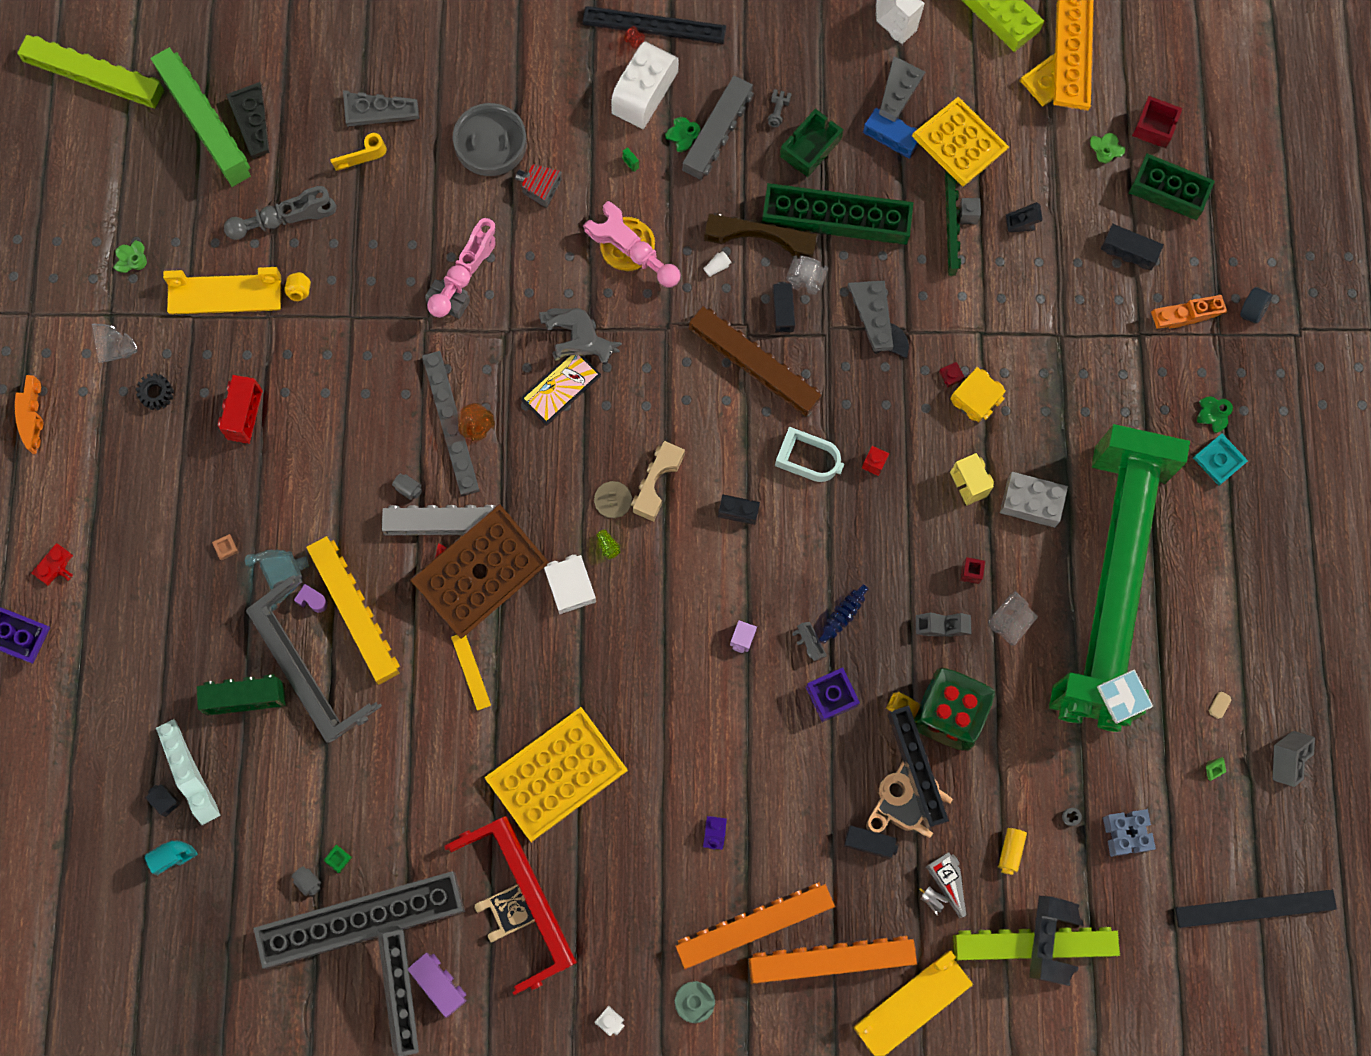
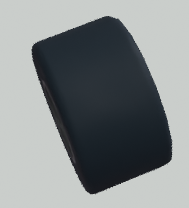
[1240,287,1272,324]

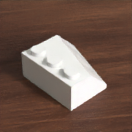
[876,0,924,44]

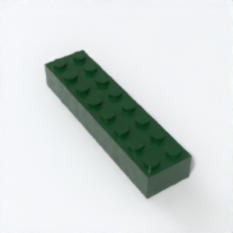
[762,183,914,245]

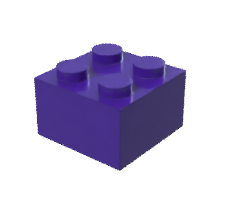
[806,667,860,722]

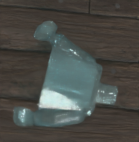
[245,550,309,611]

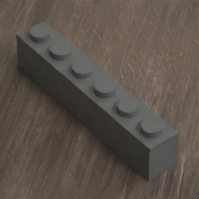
[682,76,754,180]
[377,926,419,1056]

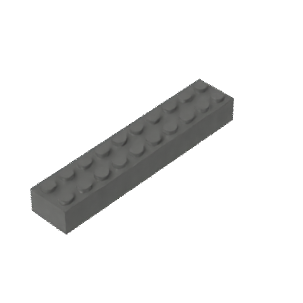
[253,871,465,969]

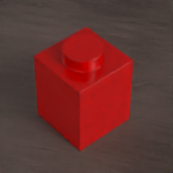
[862,446,889,476]

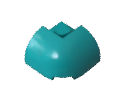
[145,840,198,875]

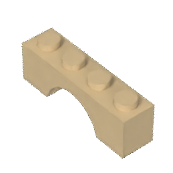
[631,441,685,522]

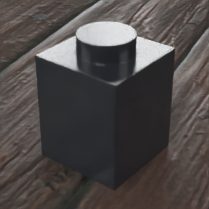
[145,784,181,817]

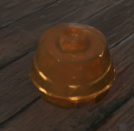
[458,403,495,441]

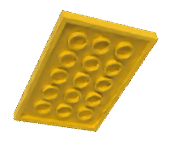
[484,707,628,842]

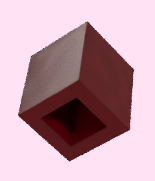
[960,557,985,584]

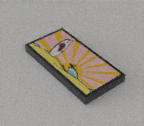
[521,355,601,426]

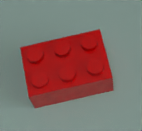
[218,375,263,444]

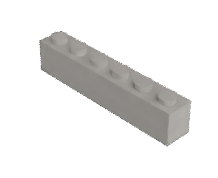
[382,505,496,535]

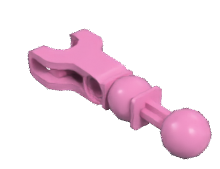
[583,201,681,288]
[427,218,495,318]

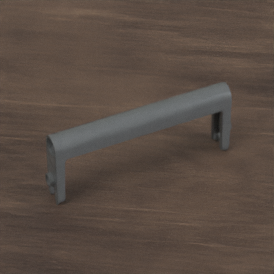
[246,574,382,743]

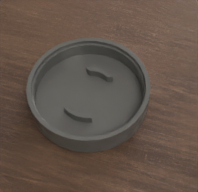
[453,103,527,176]

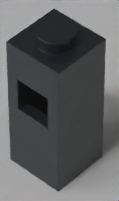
[772,282,795,333]
[843,825,899,859]

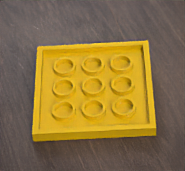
[912,97,1009,187]

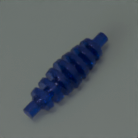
[819,584,868,644]

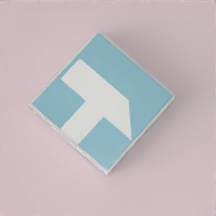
[1097,670,1153,724]

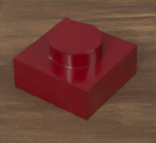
[939,362,965,387]

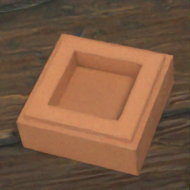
[212,534,239,560]

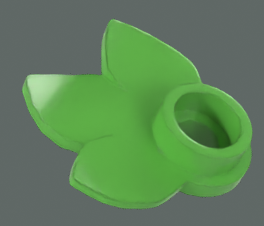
[1090,133,1125,163]
[114,240,147,272]

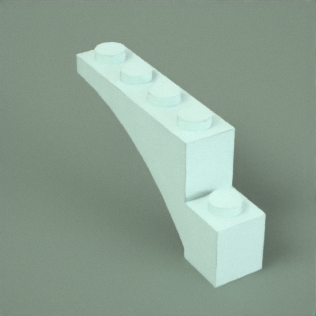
[156,719,220,825]

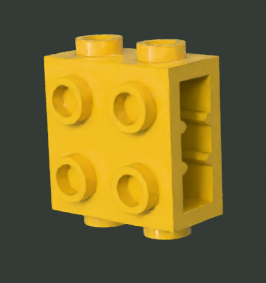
[950,367,1006,423]

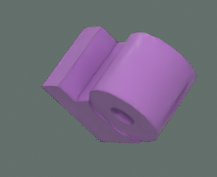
[294,584,328,613]

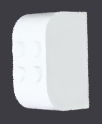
[611,41,678,130]

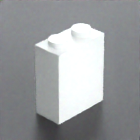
[544,555,596,614]

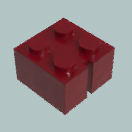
[1132,96,1183,149]

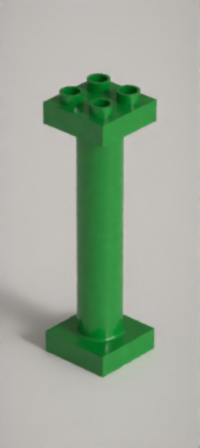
[1049,424,1190,732]

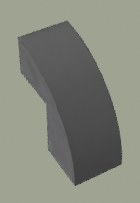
[916,612,971,636]

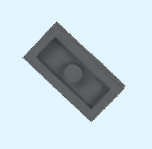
[792,622,827,661]

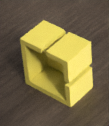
[950,453,994,506]

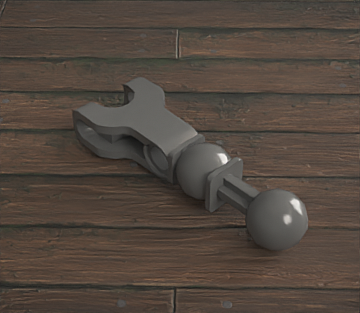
[224,186,336,240]

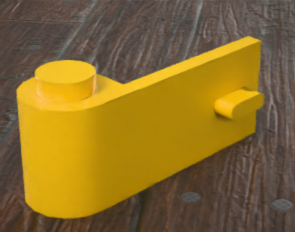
[330,133,387,170]

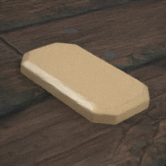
[1209,692,1231,719]

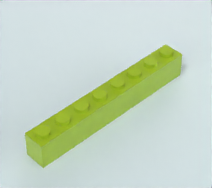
[18,35,164,109]
[953,927,1120,960]

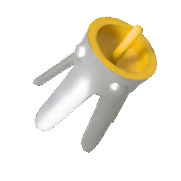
[920,887,950,916]

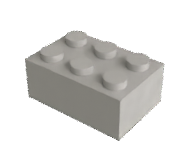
[1000,472,1068,528]

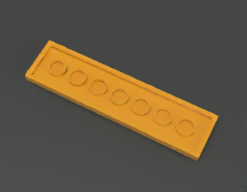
[1053,0,1093,111]

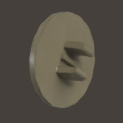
[594,481,632,518]

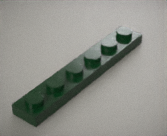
[945,171,961,276]

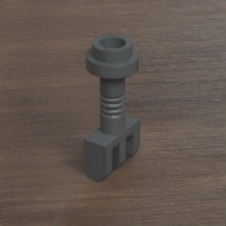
[768,89,792,127]

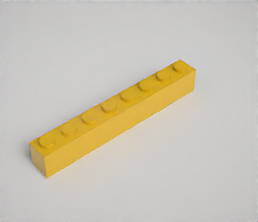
[306,536,400,684]

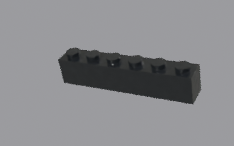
[887,706,949,829]

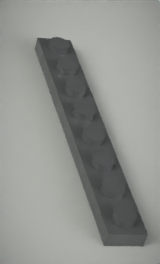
[422,351,480,496]

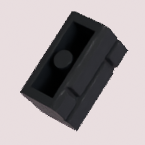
[718,494,760,525]

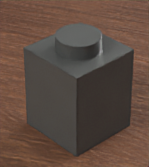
[959,198,981,224]

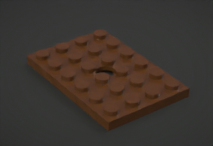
[410,504,549,639]

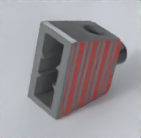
[515,164,562,208]

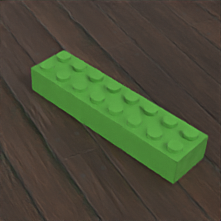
[151,47,251,187]

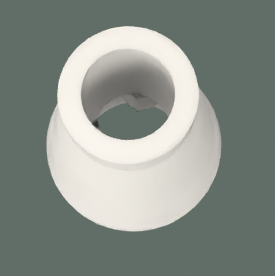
[703,251,731,277]

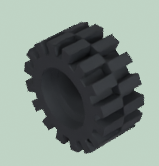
[136,373,174,410]

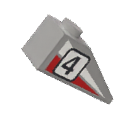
[926,852,966,918]

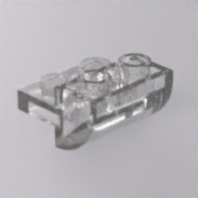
[988,591,1038,646]

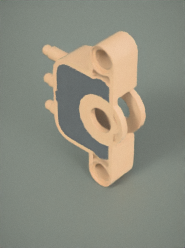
[866,752,953,838]

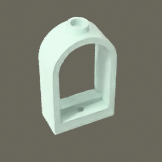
[775,427,844,482]

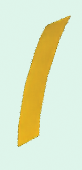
[451,635,491,710]

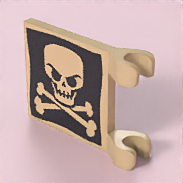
[475,884,535,942]

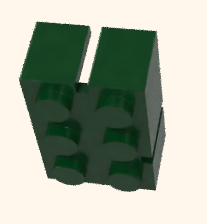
[780,109,844,178]

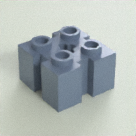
[1103,809,1156,857]

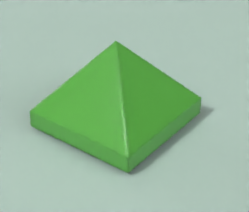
[1206,757,1226,781]

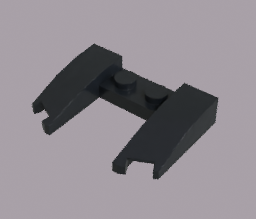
[1029,896,1083,986]

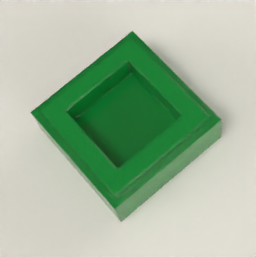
[622,147,639,172]
[323,845,353,873]

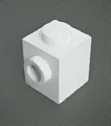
[595,1006,624,1036]

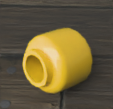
[285,272,311,301]

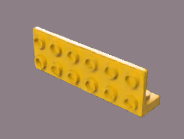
[163,267,281,314]
[853,951,973,1056]

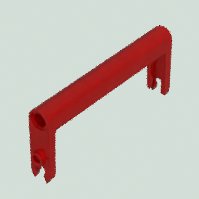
[444,816,577,995]

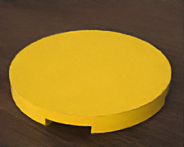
[600,217,655,271]

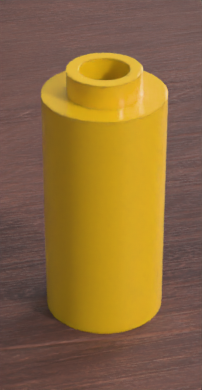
[998,828,1027,875]

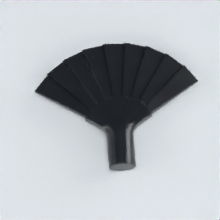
[872,323,909,358]

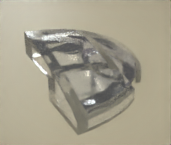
[92,324,137,363]

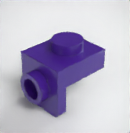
[703,816,727,849]

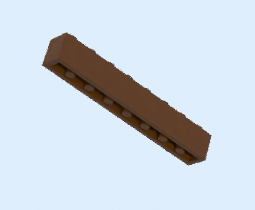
[689,306,822,417]

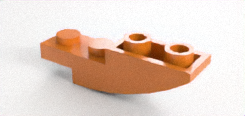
[1151,295,1227,329]
[15,375,43,454]

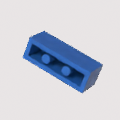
[863,108,919,159]

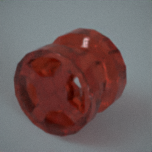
[623,26,646,49]

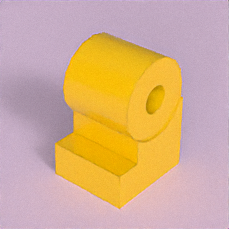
[886,692,921,719]

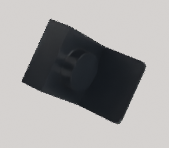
[1006,202,1043,232]

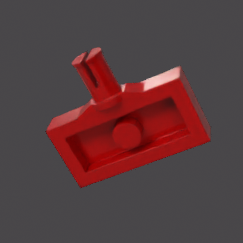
[31,543,74,586]

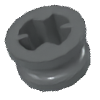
[1062,808,1082,826]

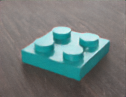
[1193,434,1248,486]

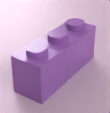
[408,953,467,1017]

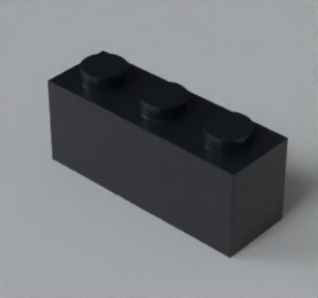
[1101,223,1164,270]

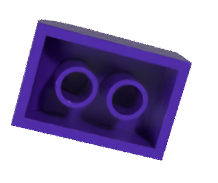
[0,607,50,664]

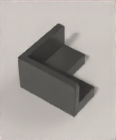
[1273,731,1315,787]

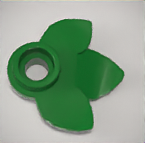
[665,117,701,152]
[1197,397,1233,433]

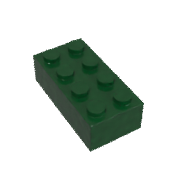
[1129,153,1215,221]
[197,674,286,716]

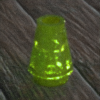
[596,529,621,559]

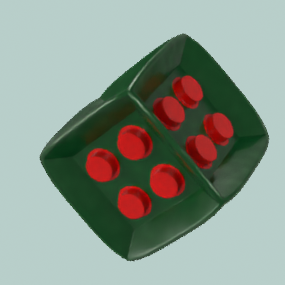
[914,667,996,751]

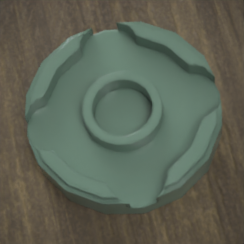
[675,981,715,1023]

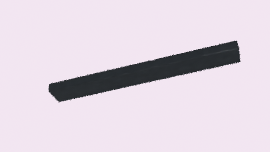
[583,6,726,44]
[1175,889,1337,928]

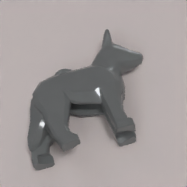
[539,308,622,365]

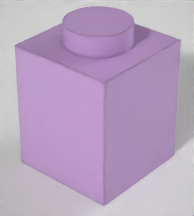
[730,621,757,653]

